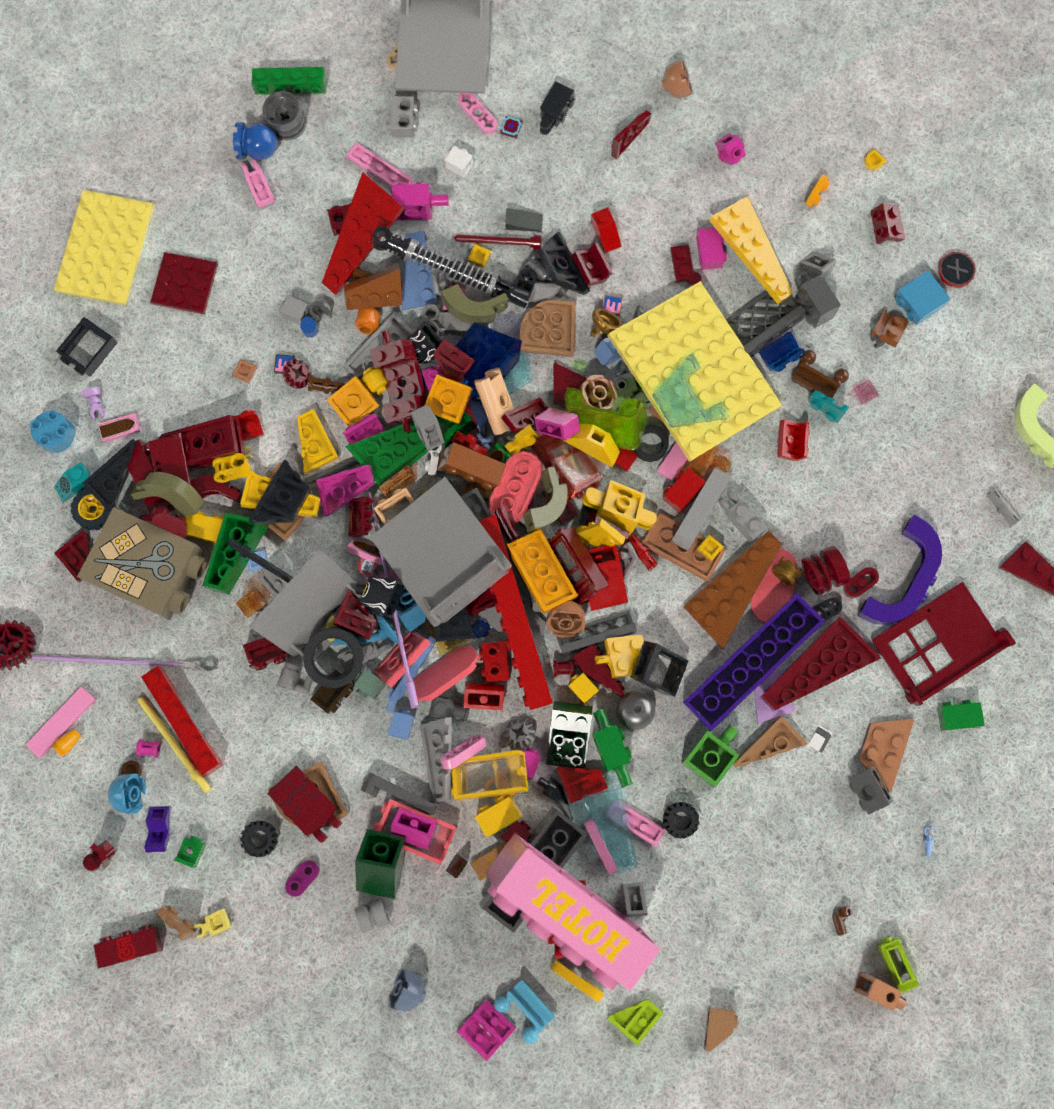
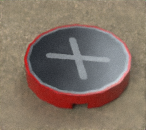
[938,252,976,288]

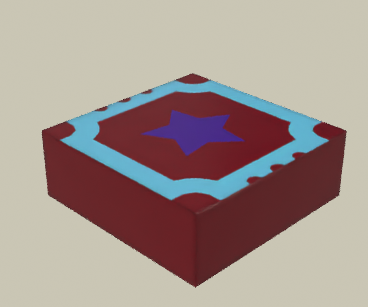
[500,116,523,139]

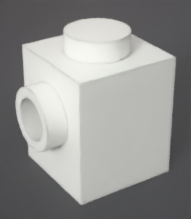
[444,146,473,178]

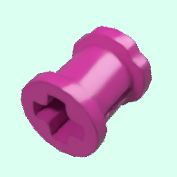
[136,739,161,758]

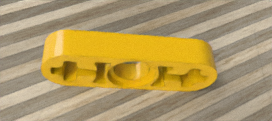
[550,959,605,1002]

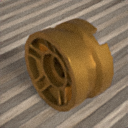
[771,557,802,587]

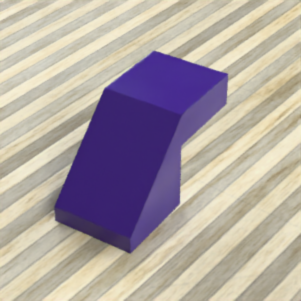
[144,806,169,853]

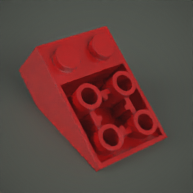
[582,545,628,611]

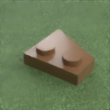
[156,905,196,940]

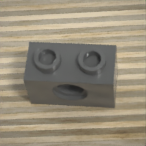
[849,765,893,815]

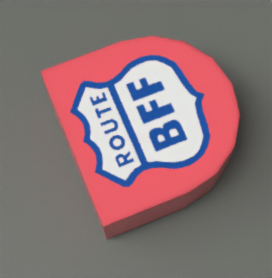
[357,558,378,577]

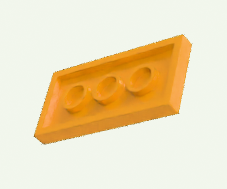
[506,529,578,614]

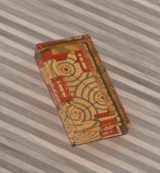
[378,465,417,500]

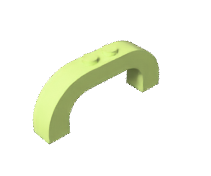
[1015,383,1054,468]

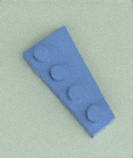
[401,231,437,311]
[386,636,436,714]

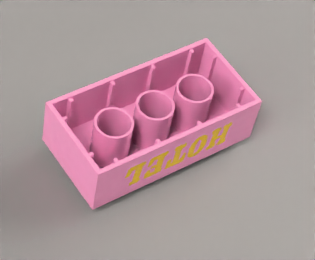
[485,833,661,991]

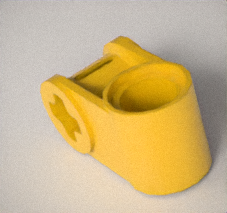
[212,453,252,483]

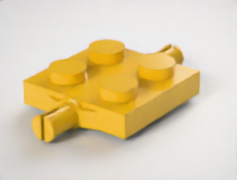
[595,634,644,678]

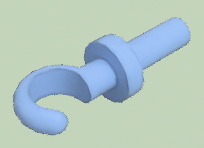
[923,825,934,857]

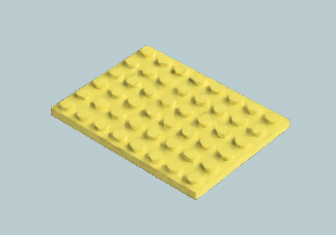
[608,282,782,462]

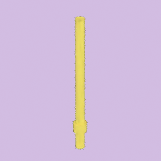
[137,696,211,793]

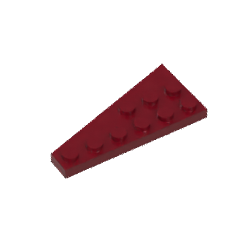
[760,616,881,711]

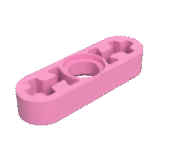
[458,93,497,134]
[440,735,487,769]
[583,818,618,875]

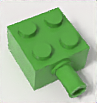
[681,724,740,788]

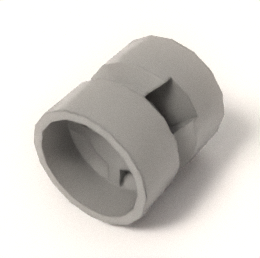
[355,899,390,933]

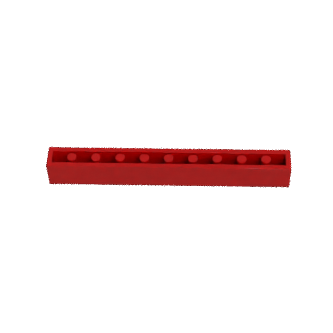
[479,515,553,710]

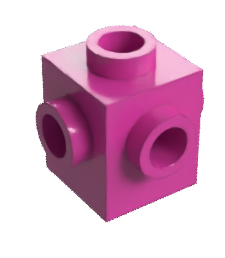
[715,133,746,165]

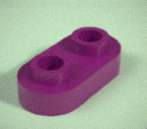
[285,860,320,897]

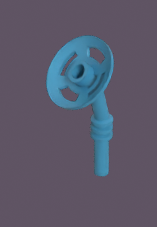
[331,613,399,647]

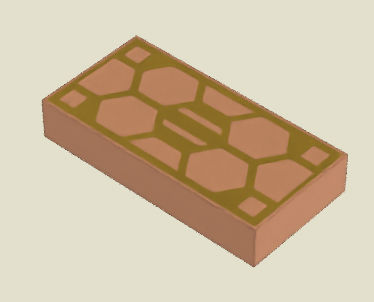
[470,843,506,881]

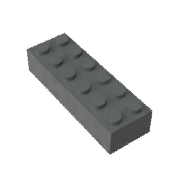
[479,807,588,933]

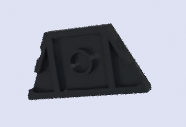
[537,232,590,295]
[249,460,311,524]

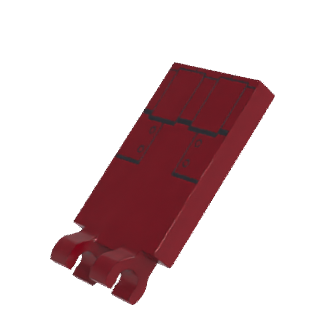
[267,765,343,843]

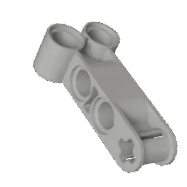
[423,304,495,337]

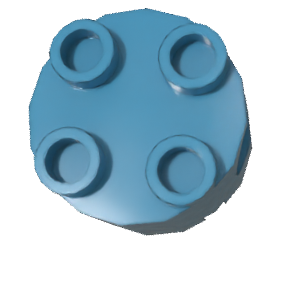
[30,410,75,453]

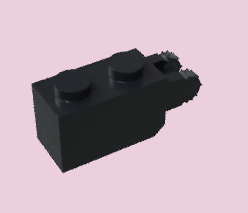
[540,81,575,135]

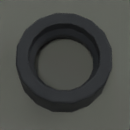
[632,424,669,462]

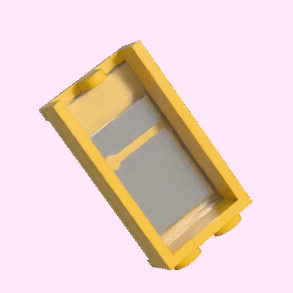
[451,750,528,801]

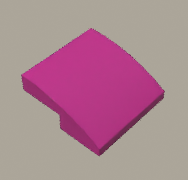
[457,999,516,1061]

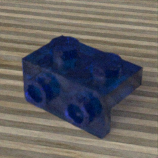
[758,332,806,372]

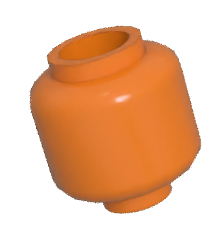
[355,308,381,334]

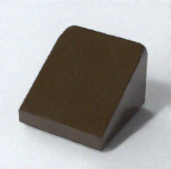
[446,854,468,878]

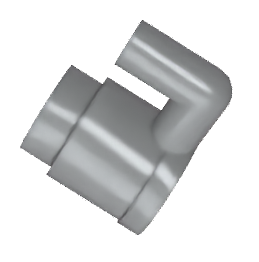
[277,663,313,694]

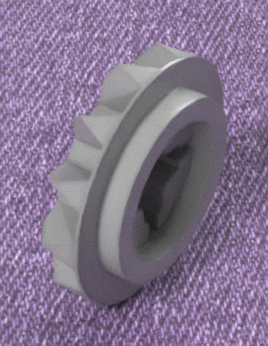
[504,719,536,750]

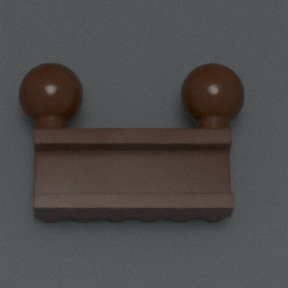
[791,350,849,398]

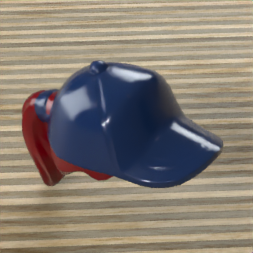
[464,395,489,438]

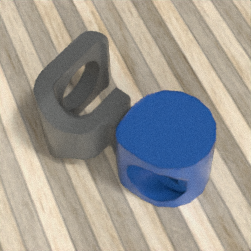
[300,301,332,338]

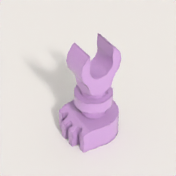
[82,387,105,420]

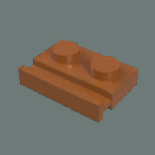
[871,309,909,348]

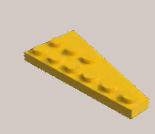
[709,196,793,304]

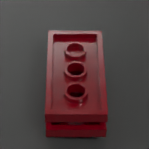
[158,415,245,472]

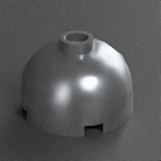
[616,691,655,730]

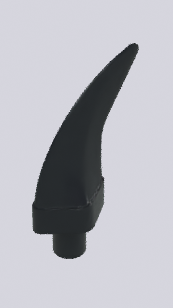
[537,777,572,821]

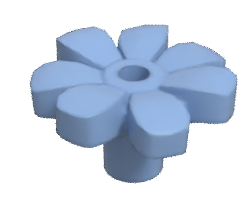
[474,433,494,453]

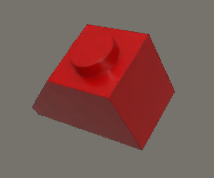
[591,207,622,253]

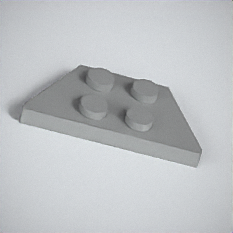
[478,602,546,652]

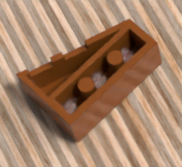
[343,263,402,310]
[437,443,506,489]

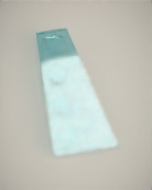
[582,788,638,871]

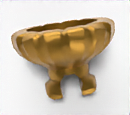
[590,308,623,341]

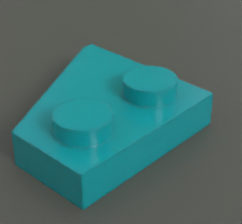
[808,390,849,423]

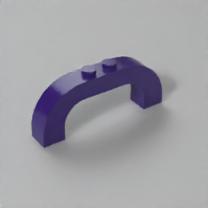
[857,515,942,625]

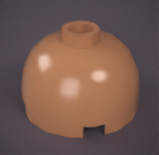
[662,59,693,98]
[578,375,617,414]
[547,601,586,638]

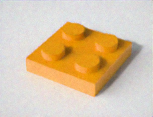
[425,375,473,424]
[326,376,380,426]

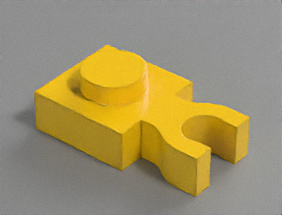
[505,425,540,455]

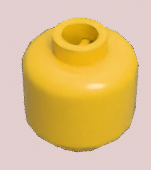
[361,366,388,395]

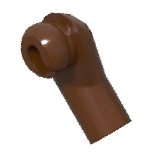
[832,905,852,936]

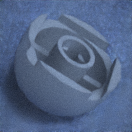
[388,968,426,1012]

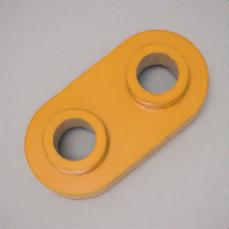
[805,174,831,208]

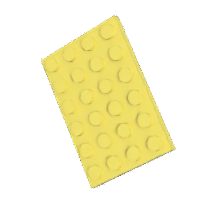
[54,190,154,305]

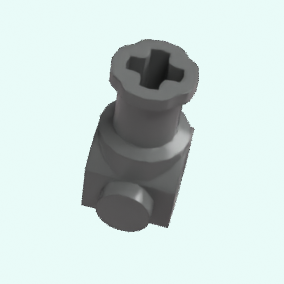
[429,696,470,721]

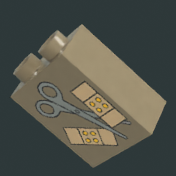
[77,507,208,620]

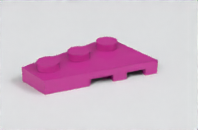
[316,465,375,517]

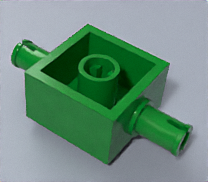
[592,709,633,788]

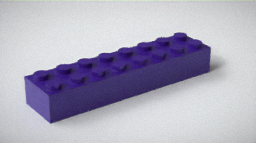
[683,593,825,732]

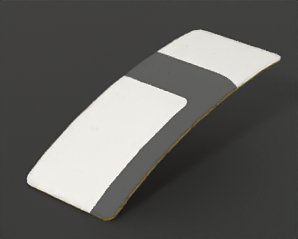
[808,725,833,753]

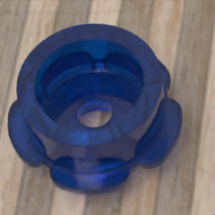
[471,619,490,638]

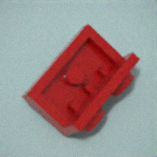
[777,419,810,461]

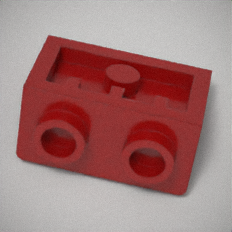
[231,410,264,442]

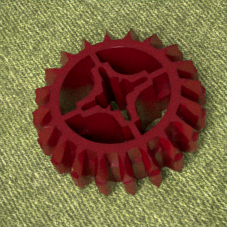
[0,619,37,671]

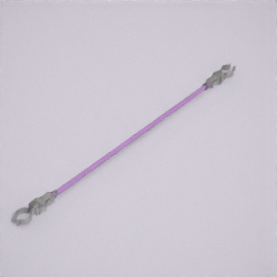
[0,653,218,672]

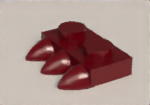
[348,497,374,537]

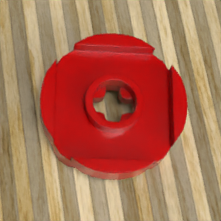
[451,431,488,456]

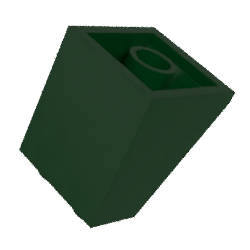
[355,829,406,899]

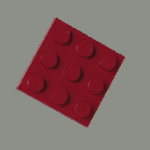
[150,252,218,315]

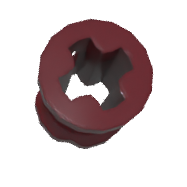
[553,659,574,677]

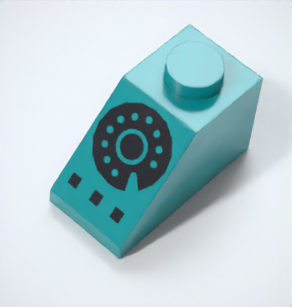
[54,462,91,503]

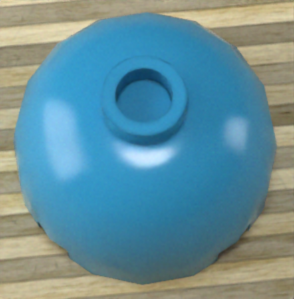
[108,773,146,814]

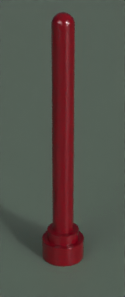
[454,234,542,250]

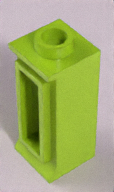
[876,935,920,994]

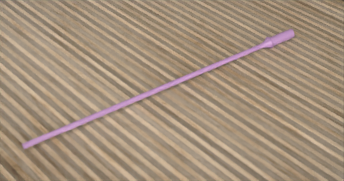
[367,492,419,708]

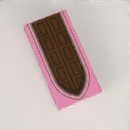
[98,413,141,443]
[346,537,386,565]

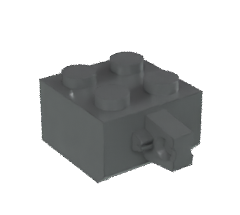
[794,272,841,328]

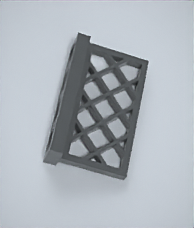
[726,291,806,357]

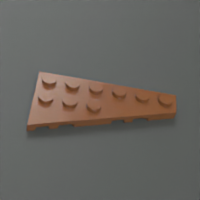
[683,531,782,650]

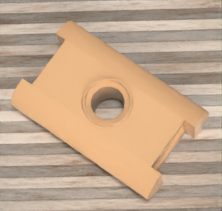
[474,368,514,435]

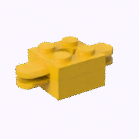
[582,480,657,536]

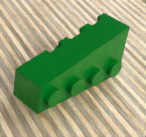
[202,513,269,595]

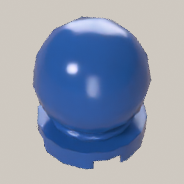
[233,122,278,160]

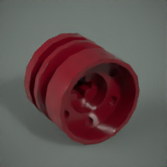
[801,545,850,596]

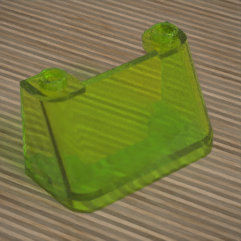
[565,387,648,450]

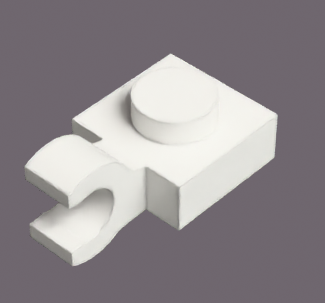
[424,445,442,477]

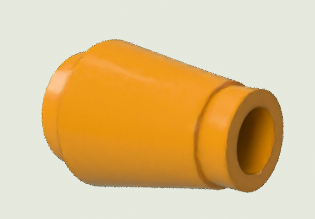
[51,728,82,757]

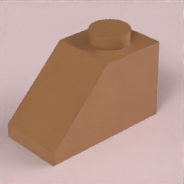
[704,1006,738,1052]

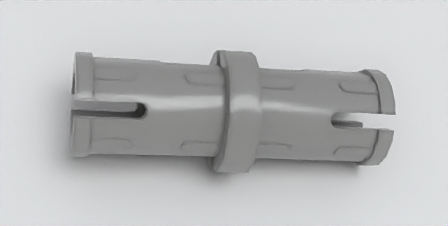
[987,489,1021,527]

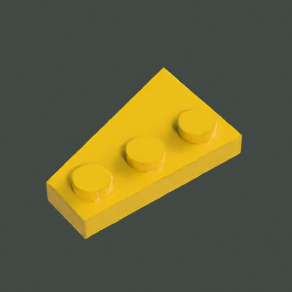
[297,409,339,475]
[574,519,625,547]

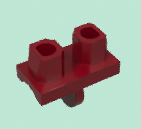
[83,839,115,872]

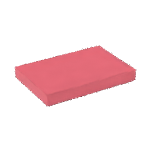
[373,630,431,688]

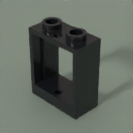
[56,317,118,377]
[630,641,689,697]

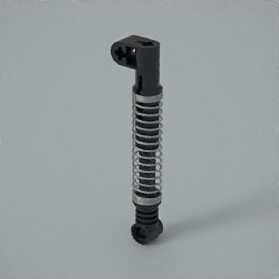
[371,226,537,309]

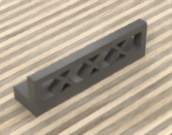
[557,610,637,656]

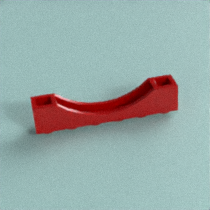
[141,666,224,776]

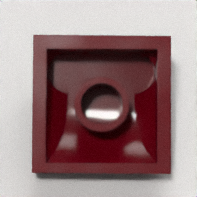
[138,506,188,539]

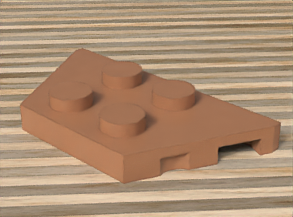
[858,719,914,792]

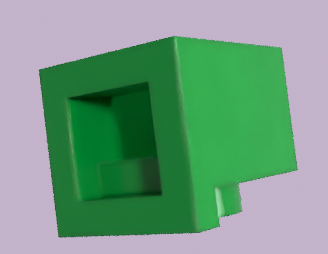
[174,835,206,868]

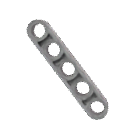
[671,466,732,551]

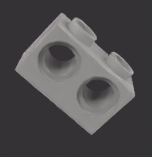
[390,96,418,137]
[411,404,445,451]

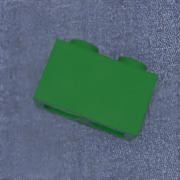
[937,699,985,731]

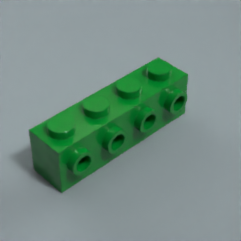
[252,67,326,95]

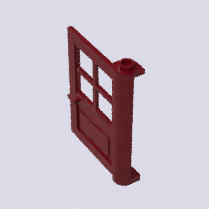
[872,582,1016,706]

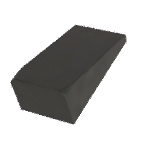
[505,208,543,232]

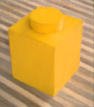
[568,673,599,705]

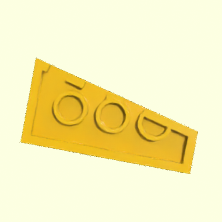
[240,471,321,518]

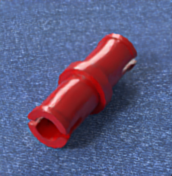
[626,534,658,571]

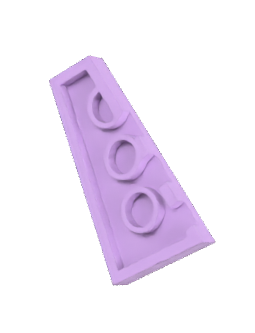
[754,667,795,724]

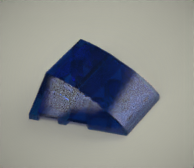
[456,322,522,399]

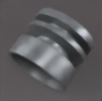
[262,91,307,140]

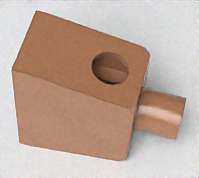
[853,972,906,1011]

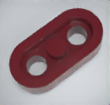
[843,567,879,599]

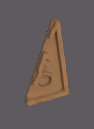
[733,716,808,768]

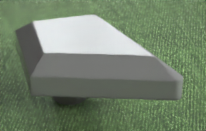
[432,271,450,294]
[529,282,561,303]
[618,542,639,580]

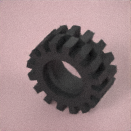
[663,802,700,839]
[240,821,278,857]

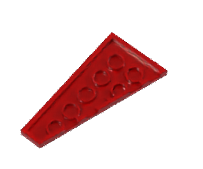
[321,172,405,295]

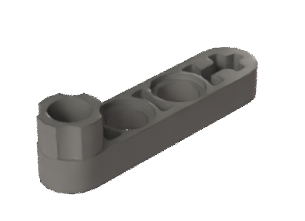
[360,772,438,815]

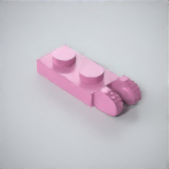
[241,159,275,209]

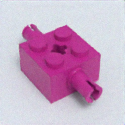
[391,182,449,221]

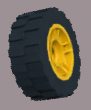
[70,488,116,531]

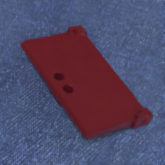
[148,433,192,486]

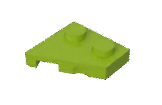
[607,999,663,1046]

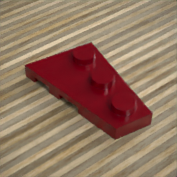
[611,110,652,160]
[501,397,549,432]
[999,541,1054,596]

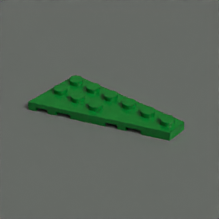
[345,413,466,486]

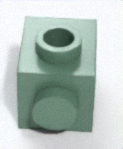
[354,669,386,700]

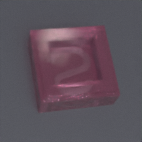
[852,380,879,405]

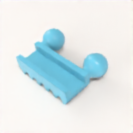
[494,979,555,1044]

